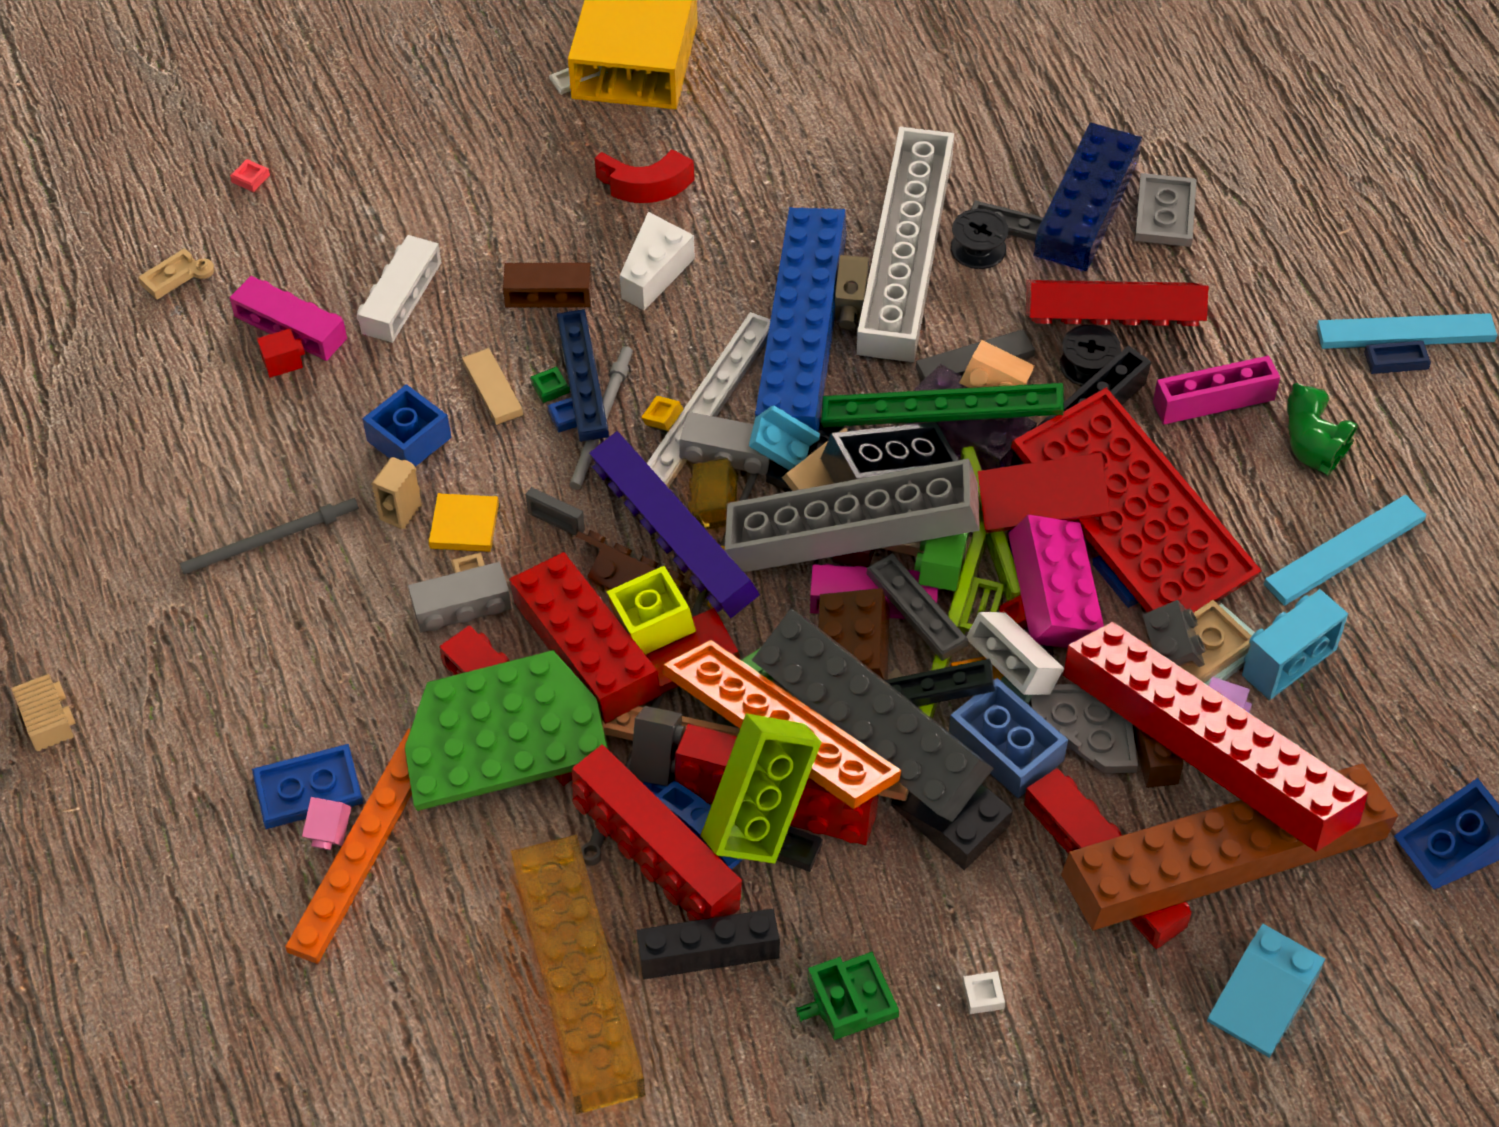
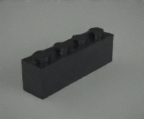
[636,909,780,980]

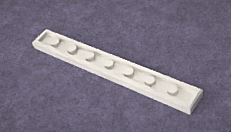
[647,312,770,488]

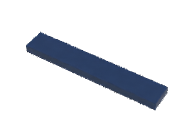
[557,309,609,442]

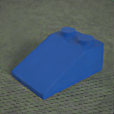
[1394,778,1499,890]

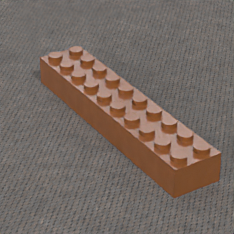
[1061,763,1398,931]

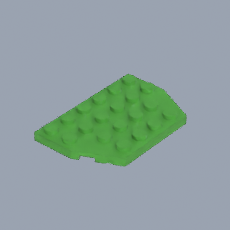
[405,650,608,811]

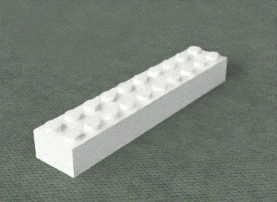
[856,127,954,363]

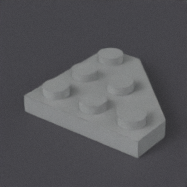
[1030,684,1138,773]

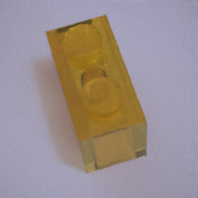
[688,458,738,530]

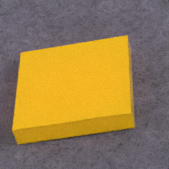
[429,493,499,552]

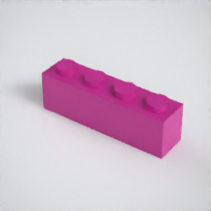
[229,276,347,361]
[1153,355,1281,425]
[810,564,938,619]

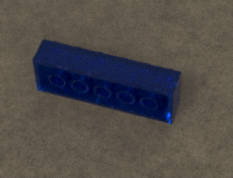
[1034,122,1143,271]

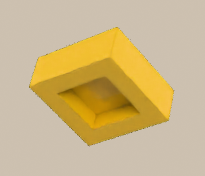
[641,396,684,431]

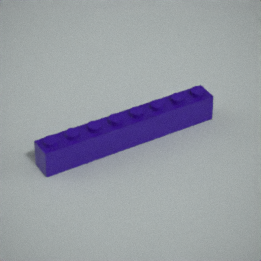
[589,431,760,619]

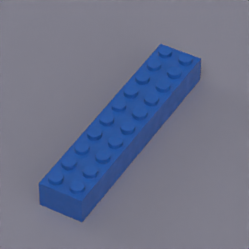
[755,207,847,432]

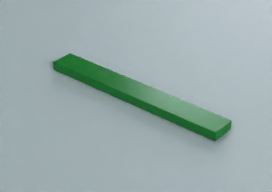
[821,383,1064,427]

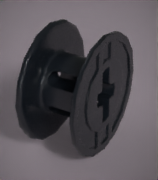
[951,209,1008,269]
[1060,324,1121,387]

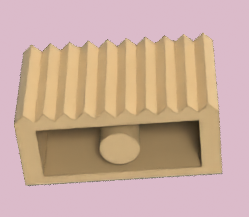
[371,457,422,529]
[11,673,76,751]

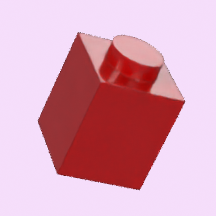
[257,328,305,378]

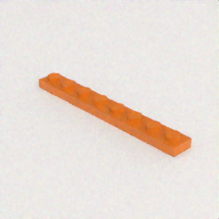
[285,728,412,964]

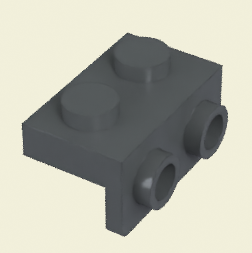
[1143,600,1206,667]

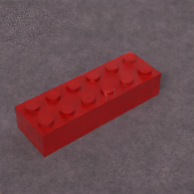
[1025,280,1209,326]
[509,552,661,724]
[675,724,879,846]
[572,744,742,921]

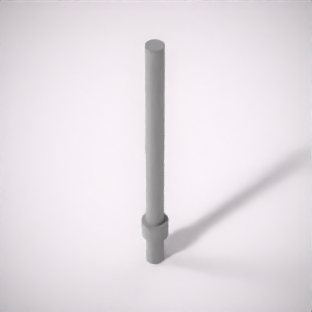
[569,346,633,490]

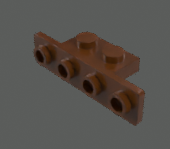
[576,530,691,592]

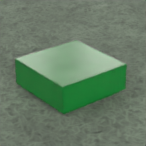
[530,366,570,403]

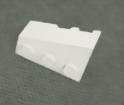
[620,212,695,310]

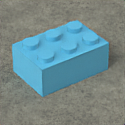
[1242,589,1348,701]

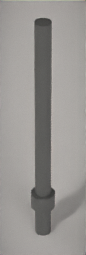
[179,498,359,575]

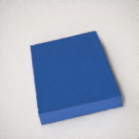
[252,744,364,829]

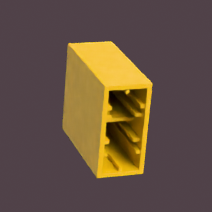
[568,0,698,109]

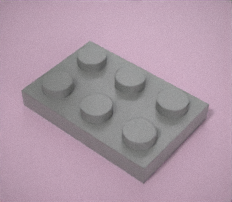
[1134,173,1197,247]

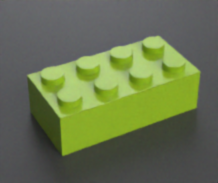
[700,713,822,864]

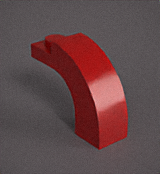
[594,149,695,203]

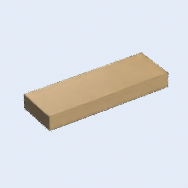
[462,348,523,425]

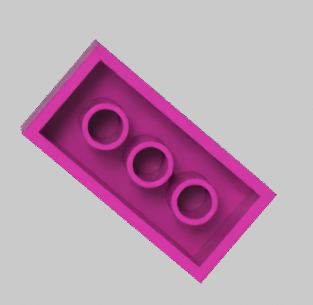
[1008,515,1104,648]

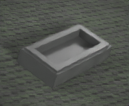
[525,487,585,536]

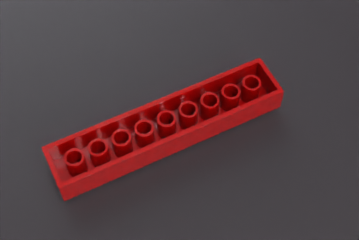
[1063,622,1368,852]

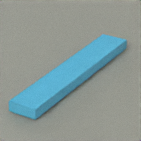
[1317,313,1497,349]
[1264,494,1427,606]

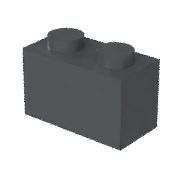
[630,706,686,786]

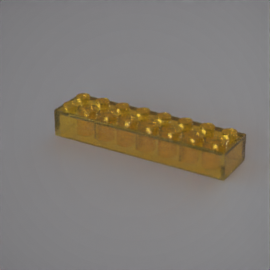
[510,834,646,1114]

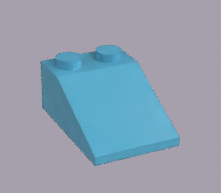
[1207,924,1325,1058]

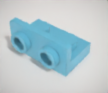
[749,406,820,471]

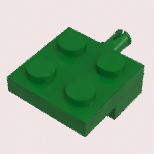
[795,952,900,1040]

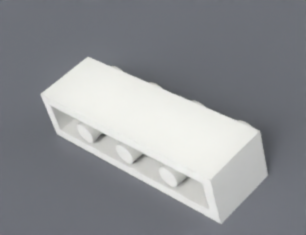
[357,235,442,343]

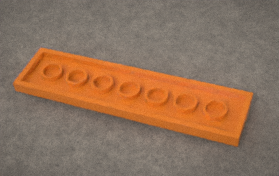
[663,640,901,809]

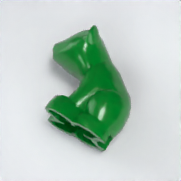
[1287,383,1358,476]

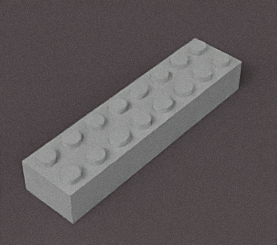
[725,459,980,572]

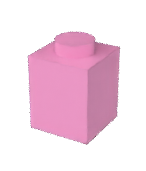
[302,797,351,850]

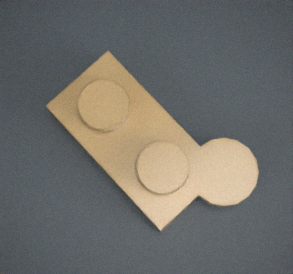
[138,248,215,300]

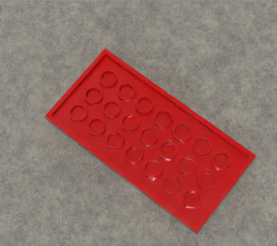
[1011,387,1262,613]

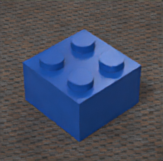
[362,384,452,467]

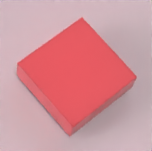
[230,159,270,192]

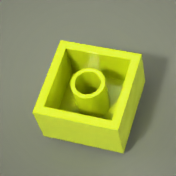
[606,566,696,655]

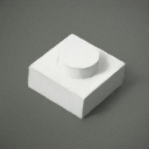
[963,971,1005,1014]

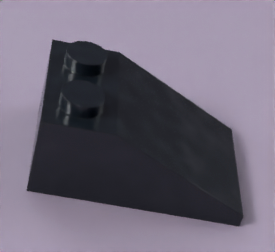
[890,785,1013,870]

